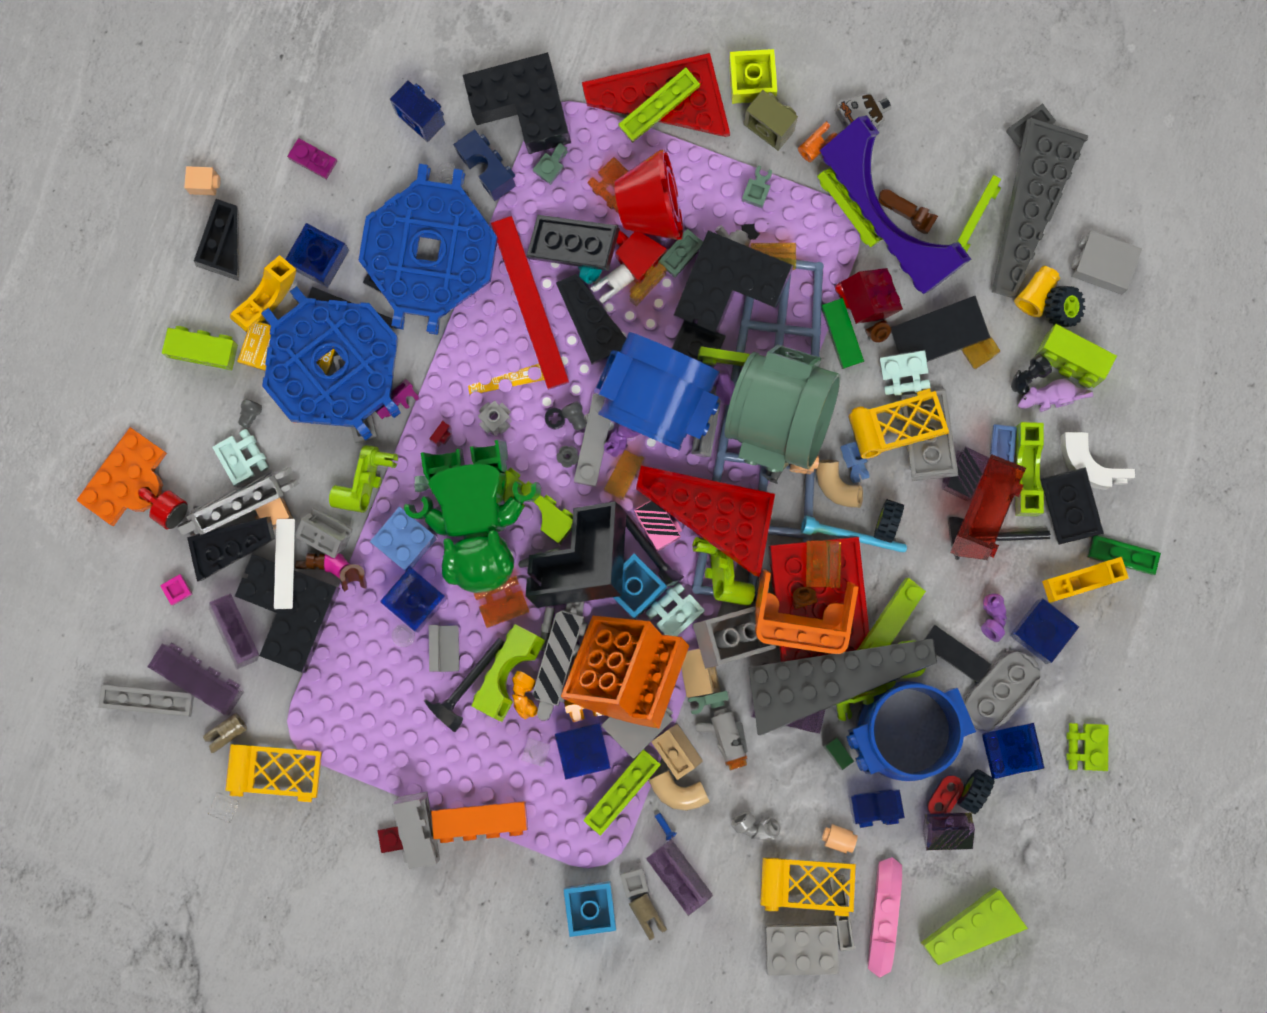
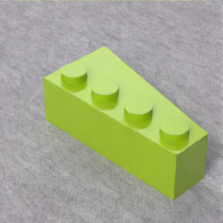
[920,887,1028,965]

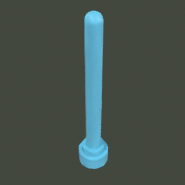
[801,516,907,553]

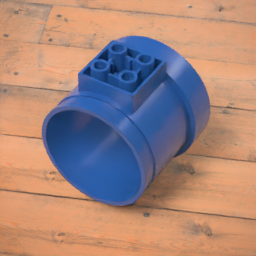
[594,332,720,451]
[846,681,976,781]

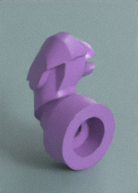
[710,364,735,405]
[604,424,640,457]
[981,593,1007,642]

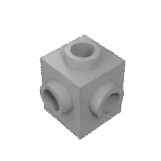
[478,400,512,437]

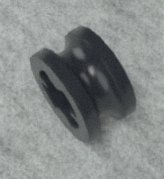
[545,408,565,430]

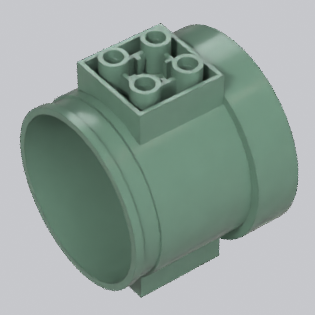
[725,344,841,473]

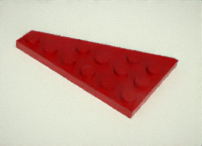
[582,53,730,137]
[636,465,775,577]

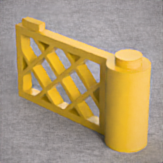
[848,389,949,459]
[225,744,322,802]
[760,857,856,917]

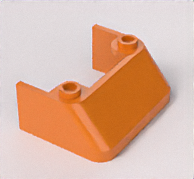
[755,568,858,654]

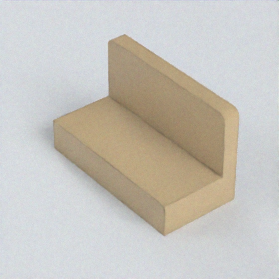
[682,649,720,698]
[651,724,703,780]

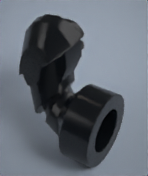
[1011,354,1052,395]

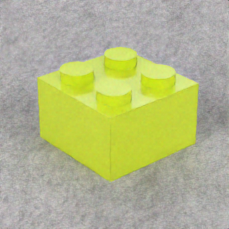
[729,49,777,104]

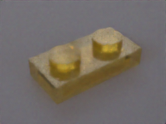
[629,263,666,307]

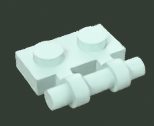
[880,350,931,396]
[212,429,269,487]
[645,583,705,636]

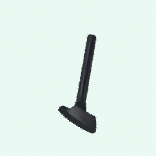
[618,504,684,587]
[948,517,1051,560]
[424,638,505,732]

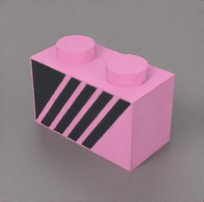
[634,501,682,551]

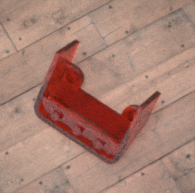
[950,454,1026,561]

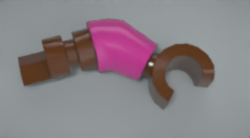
[295,553,367,592]

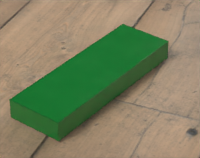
[821,298,864,369]
[1088,535,1161,575]

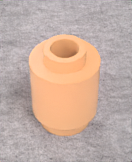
[822,824,858,853]

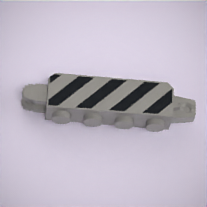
[178,467,299,535]
[532,601,587,721]

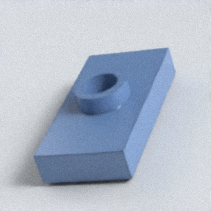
[988,424,1017,472]

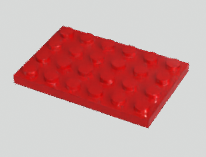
[768,537,869,662]

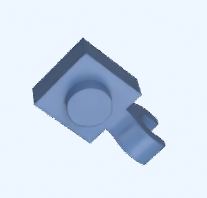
[840,442,870,483]

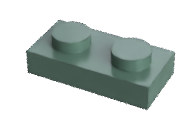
[658,229,703,278]

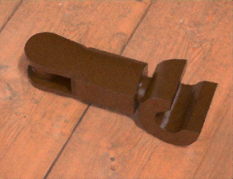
[879,189,938,234]

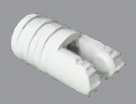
[591,264,634,304]

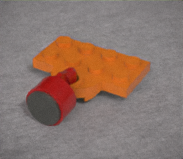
[77,427,188,530]

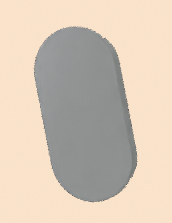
[964,652,1040,731]

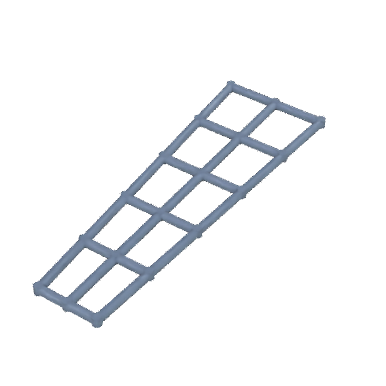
[692,257,824,601]

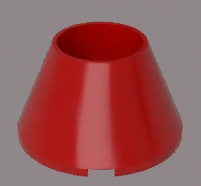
[614,149,683,240]

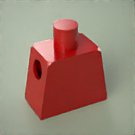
[615,230,667,285]

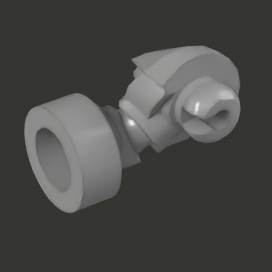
[731,811,780,840]

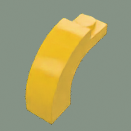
[230,255,296,332]
[1042,557,1129,603]

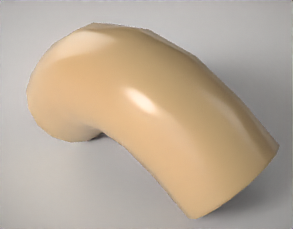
[816,460,863,508]
[648,770,710,811]

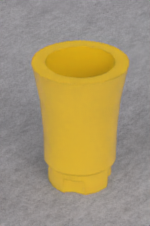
[1014,266,1060,317]

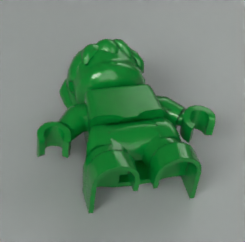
[404,440,541,593]

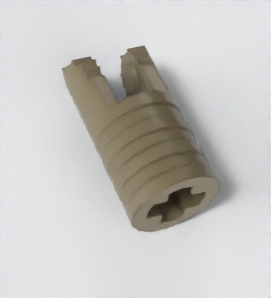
[203,713,247,753]
[629,893,667,940]

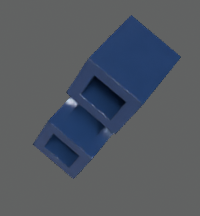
[453,129,516,201]

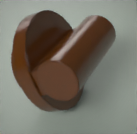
[865,320,891,343]
[792,587,817,610]

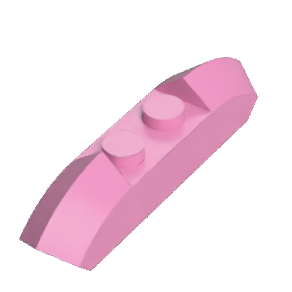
[868,857,902,978]

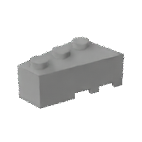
[392,792,440,869]

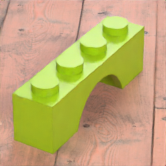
[1015,422,1044,517]
[503,467,573,545]
[471,624,545,722]

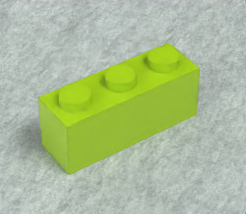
[162,326,238,371]

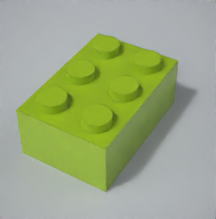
[1034,324,1117,388]

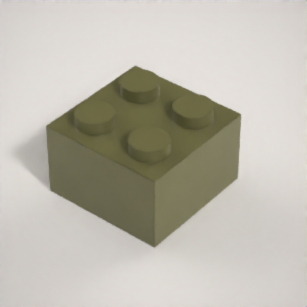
[744,90,798,151]

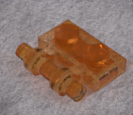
[587,157,628,214]
[474,576,530,629]

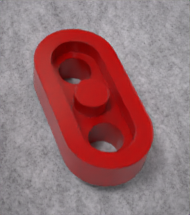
[927,775,964,819]

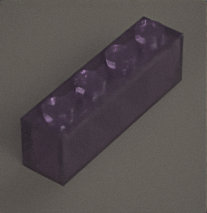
[147,642,244,715]

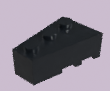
[194,199,239,281]

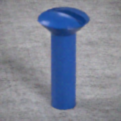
[655,813,677,840]

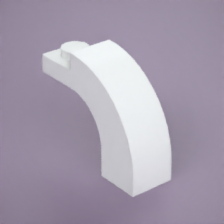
[1060,432,1135,490]

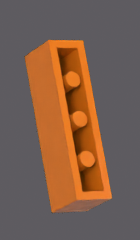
[431,801,528,843]

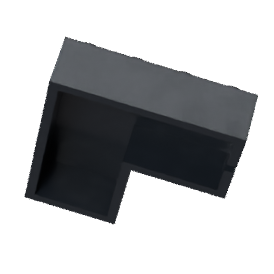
[463,52,571,154]
[674,230,794,332]
[525,501,626,608]
[235,554,340,673]

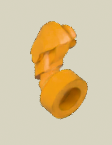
[512,671,538,719]

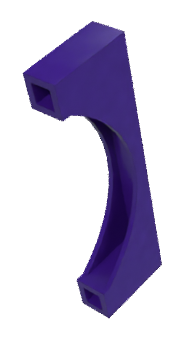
[820,115,972,294]

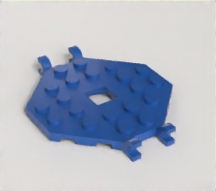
[358,164,498,335]
[261,286,401,441]

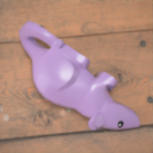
[1018,379,1093,412]

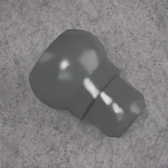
[238,399,262,428]
[562,401,587,431]

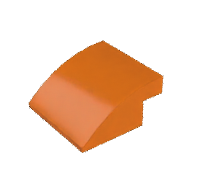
[561,615,689,728]

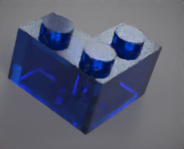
[848,788,905,828]

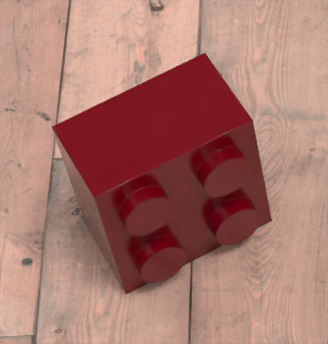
[840,268,903,324]

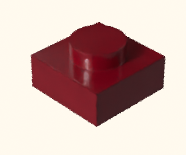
[429,420,452,447]
[377,826,403,853]

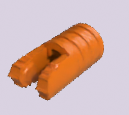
[798,121,837,162]

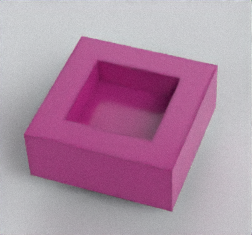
[160,574,193,606]

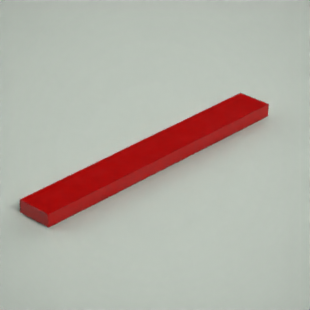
[491,216,569,390]

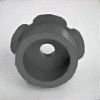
[557,446,579,468]

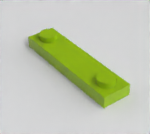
[618,68,700,143]
[817,168,883,247]
[957,175,1001,252]
[698,347,766,366]
[857,578,926,650]
[583,749,661,836]

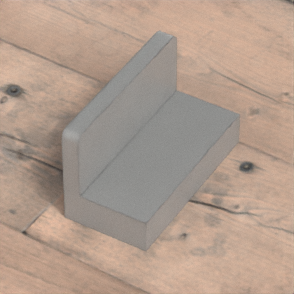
[429,625,459,672]

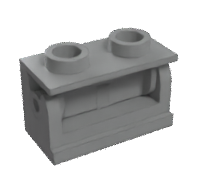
[295,508,353,558]

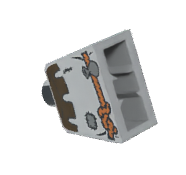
[834,93,891,130]

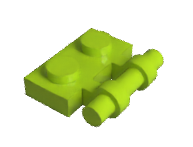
[1066,723,1109,771]

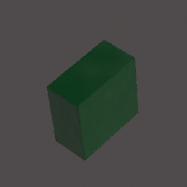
[823,738,854,770]

